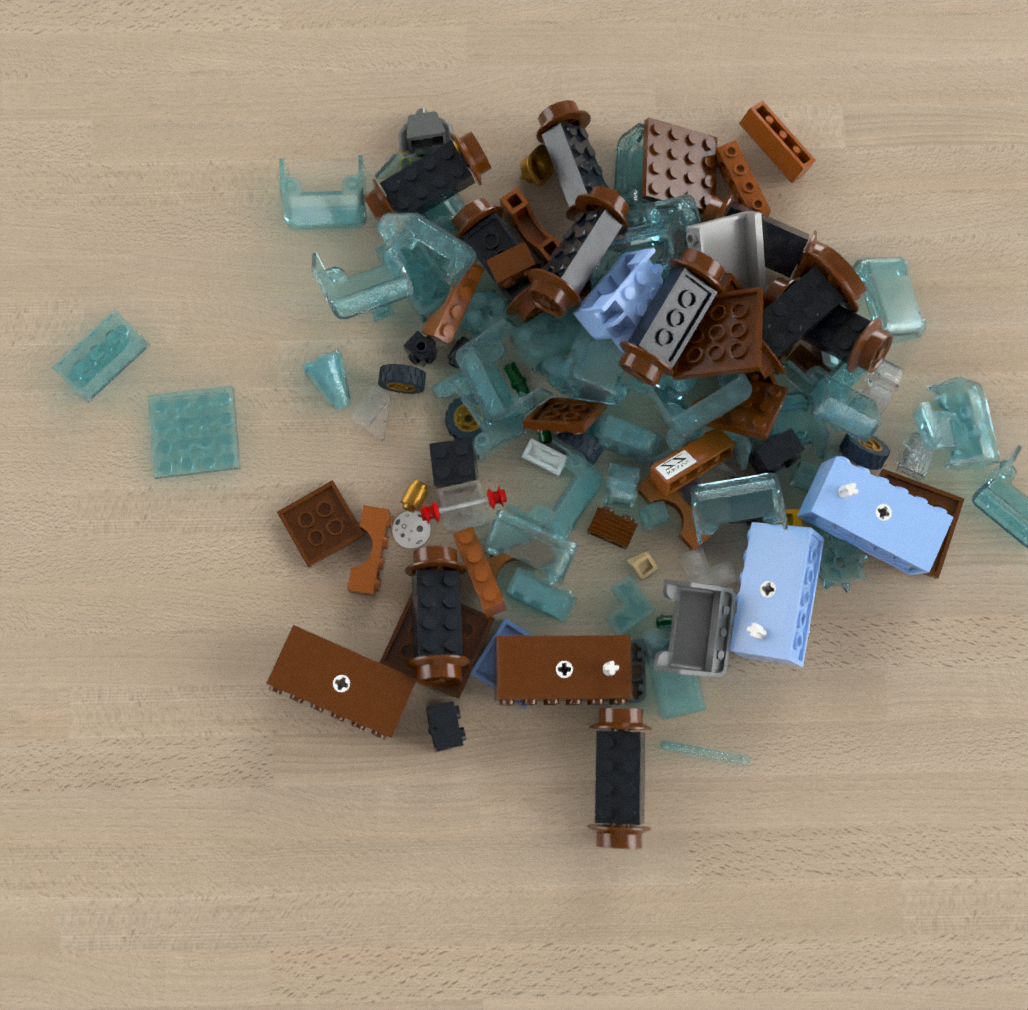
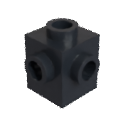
[403,331,437,367]

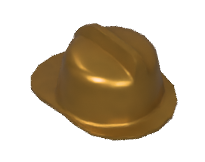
[519,144,555,185]

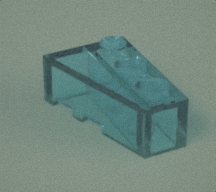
[586,413,662,463]
[506,567,577,624]

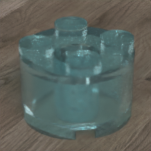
[603,462,640,509]

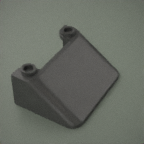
[653,579,736,677]

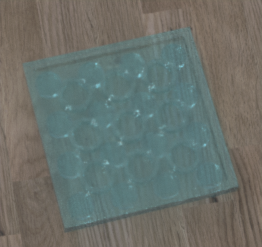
[148,385,241,479]

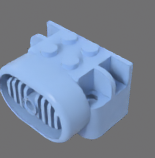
[573,248,664,353]

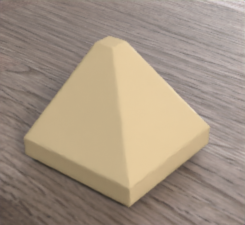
[626,551,658,581]

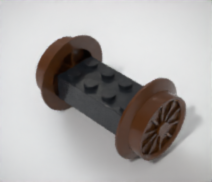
[754,246,867,379]

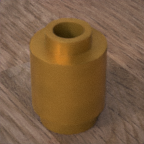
[400,480,429,513]

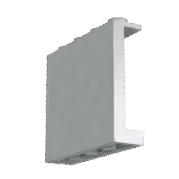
[686,211,767,296]

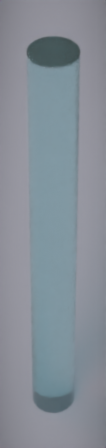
[661,740,750,765]

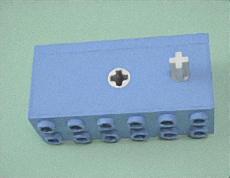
[797,456,953,576]
[729,522,824,667]

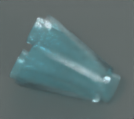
[301,349,351,411]

